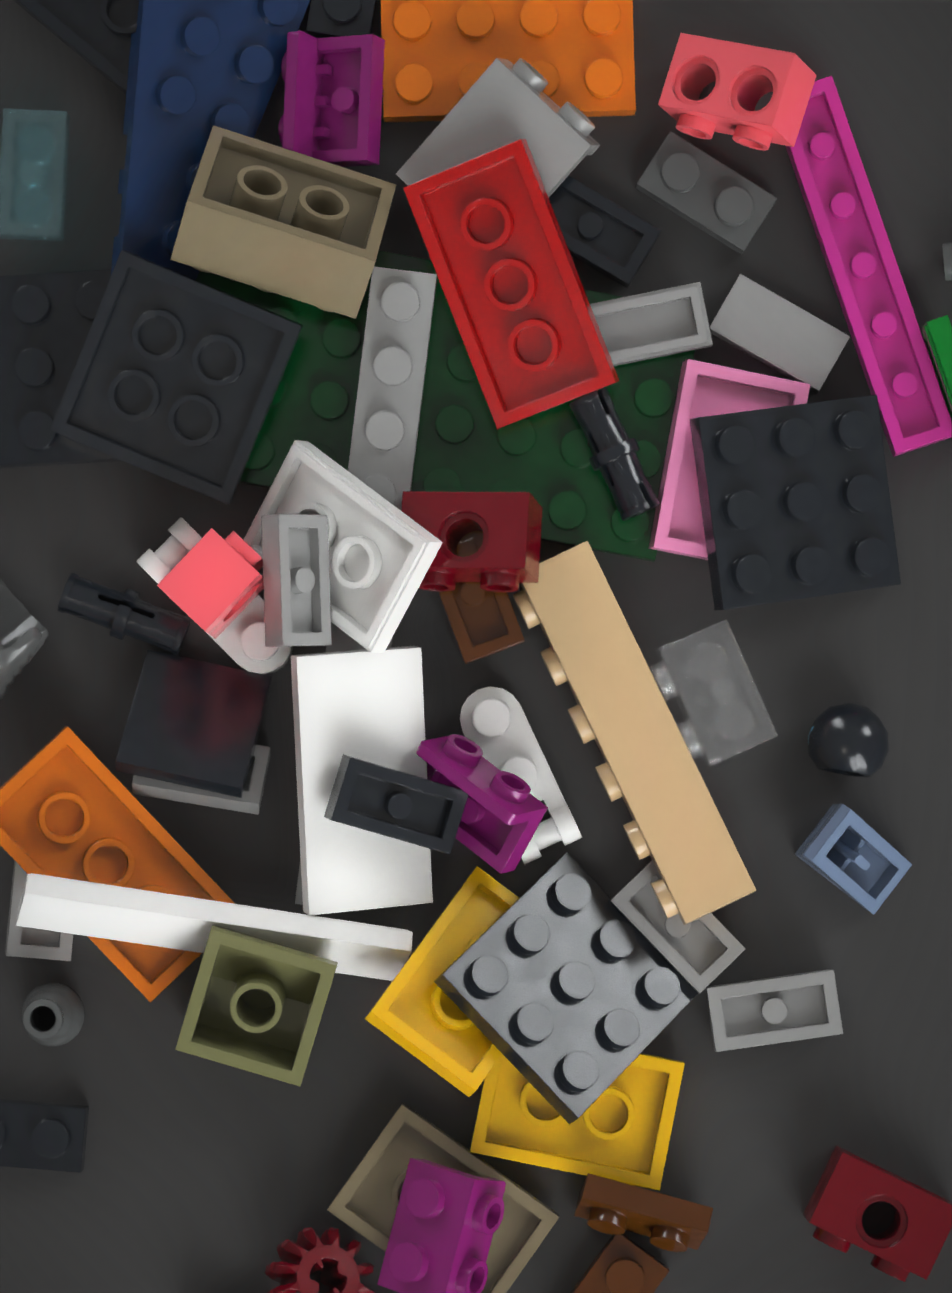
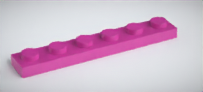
[770,76,952,457]

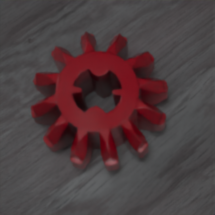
[265,1227,375,1293]

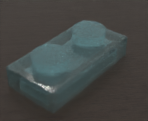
[0,108,70,241]

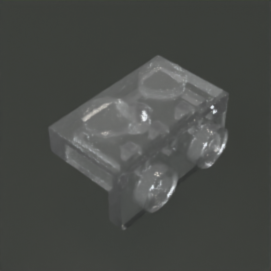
[650,619,778,767]

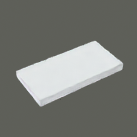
[290,646,433,915]

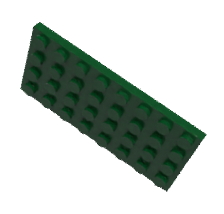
[196,250,695,562]

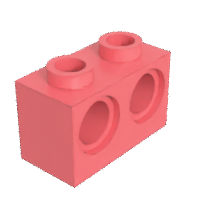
[658,33,817,151]

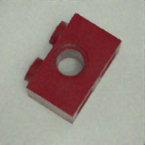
[401,491,542,592]
[803,1146,952,1282]

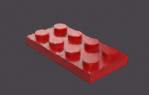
[403,139,619,429]

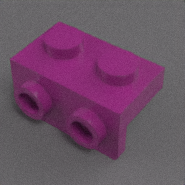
[278,31,385,167]
[416,734,548,874]
[377,1158,506,1293]

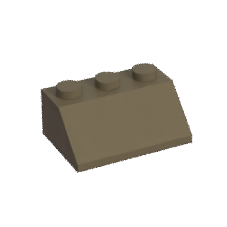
[170,125,396,319]

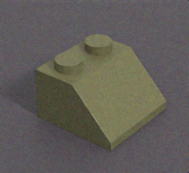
[175,925,338,1087]

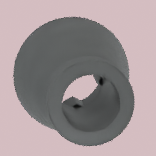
[21,982,85,1047]

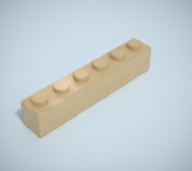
[513,540,756,925]

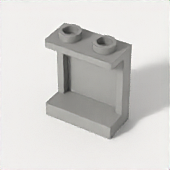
[396,58,600,198]

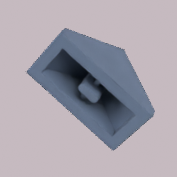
[795,803,912,915]

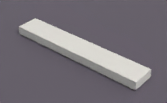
[16,873,413,981]

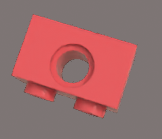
[157,528,264,639]

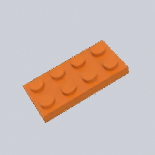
[380,0,636,122]
[0,726,235,1003]

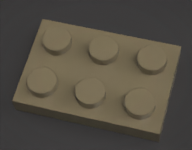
[327,1102,560,1293]

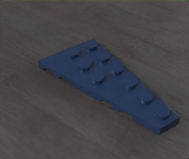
[111,0,310,280]

